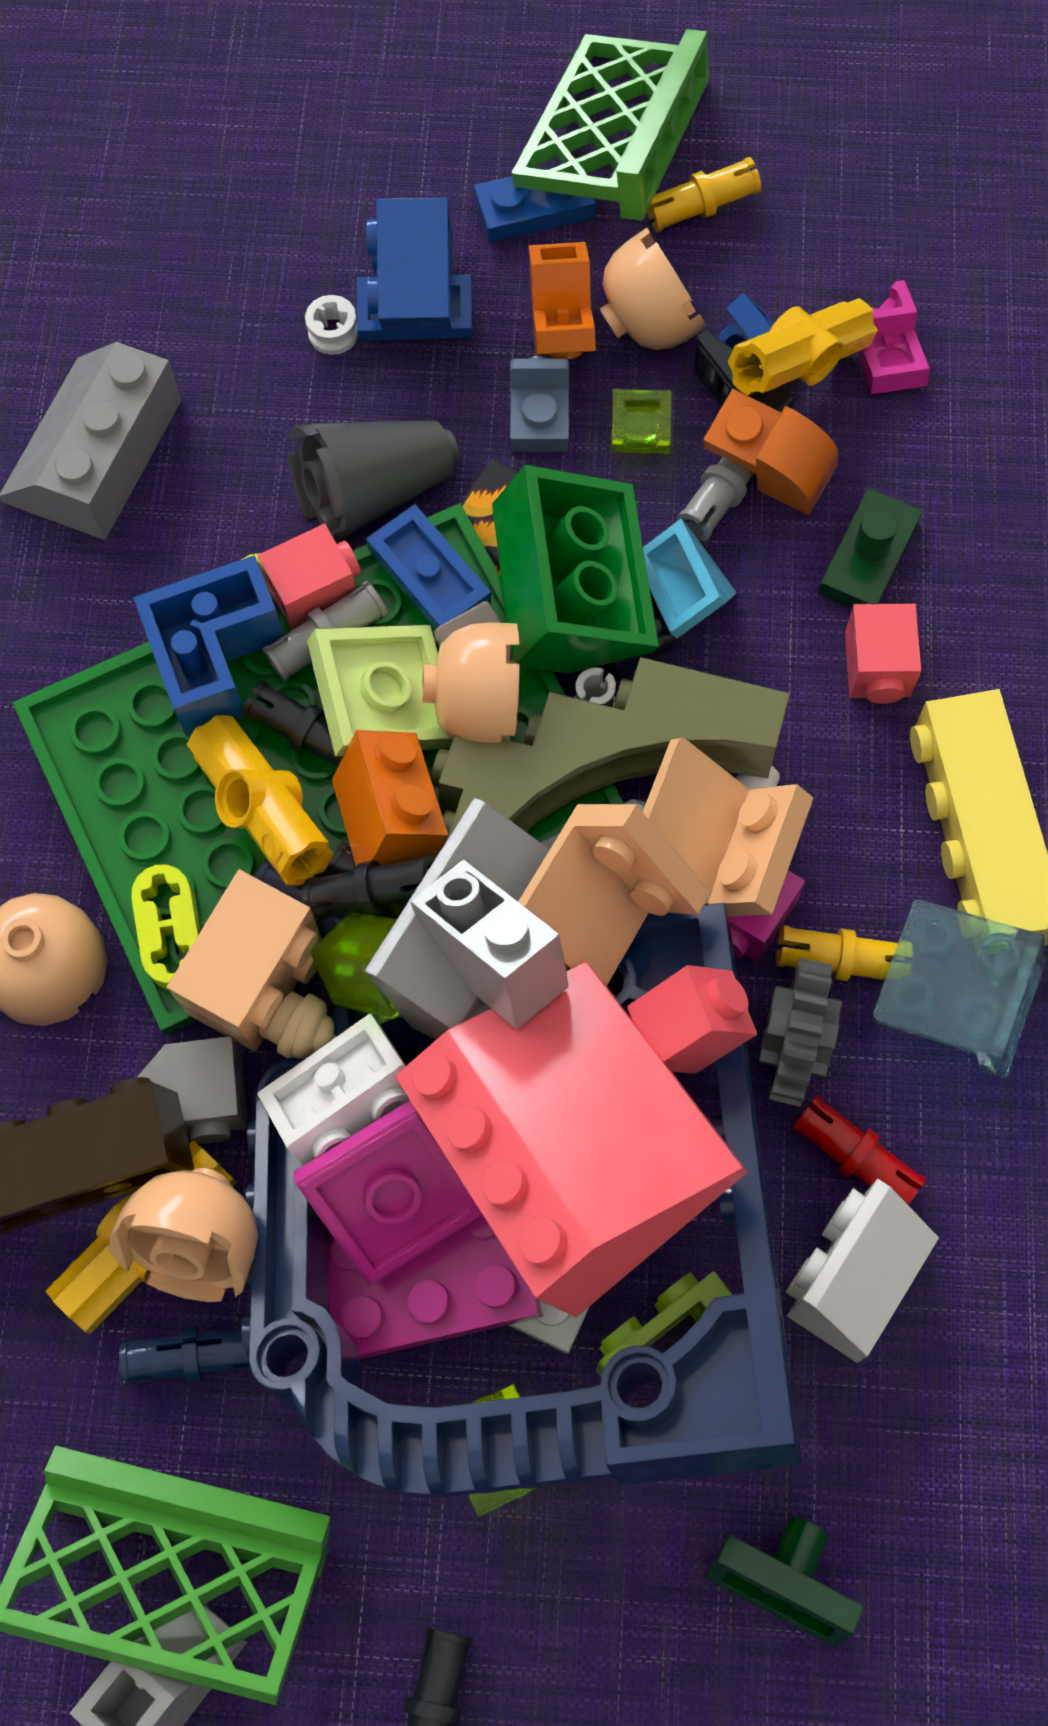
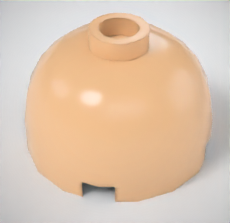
[600,228,707,350]
[422,622,519,743]
[0,893,108,1026]
[109,1168,258,1302]

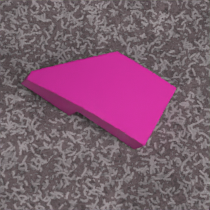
[858,280,930,394]

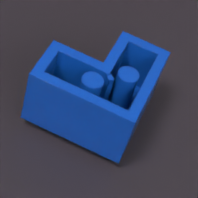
[366,197,454,332]
[133,555,284,737]

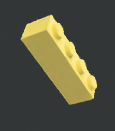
[910,689,1048,958]

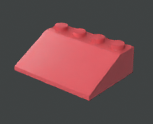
[395,962,748,1317]

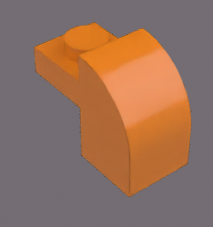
[529,242,596,359]
[703,388,838,516]

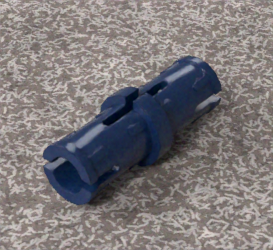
[119,1326,251,1386]

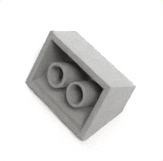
[0,342,182,540]
[365,798,549,1040]

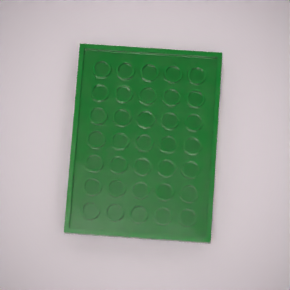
[12,503,624,1036]

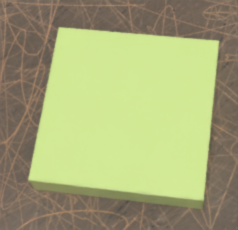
[307,625,453,756]

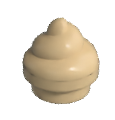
[266,991,337,1059]

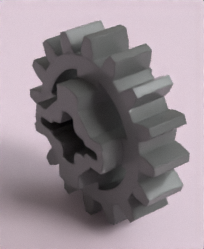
[758,958,842,1107]

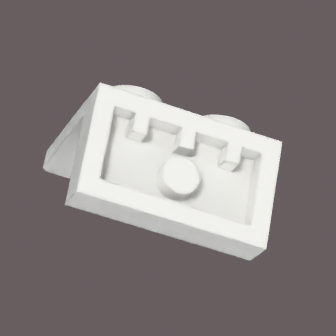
[257,1013,410,1166]

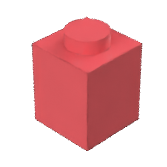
[257,523,361,631]
[845,604,921,704]
[627,965,757,1073]

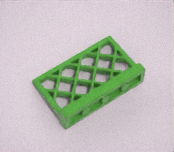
[512,29,710,221]
[0,1446,331,1706]

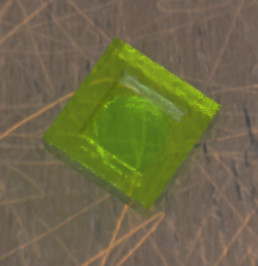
[611,389,672,454]

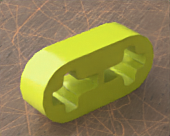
[131,865,201,990]

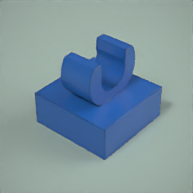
[717,292,774,349]

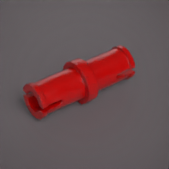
[791,1094,926,1205]

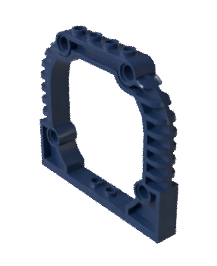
[241,902,802,1498]

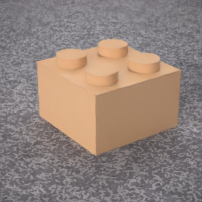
[166,869,324,1052]

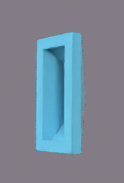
[643,519,737,639]

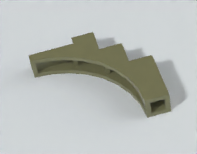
[427,657,790,872]

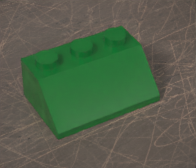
[492,465,659,674]

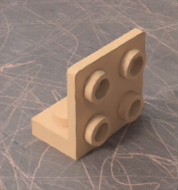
[643,738,813,916]
[518,804,711,986]

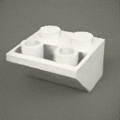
[786,1179,939,1363]

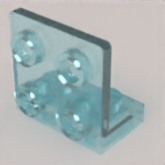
[873,900,1046,1078]

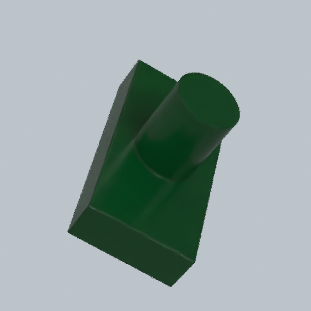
[818,488,923,608]
[705,1517,864,1649]

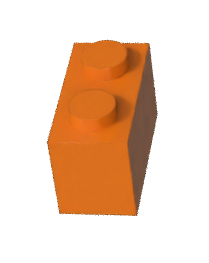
[332,730,448,866]

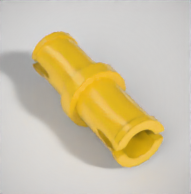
[647,157,761,232]
[776,925,913,984]

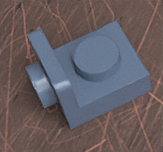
[510,356,569,452]

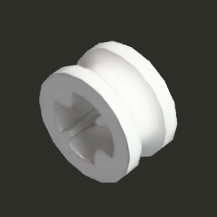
[305,295,358,355]

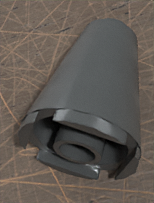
[288,420,459,542]

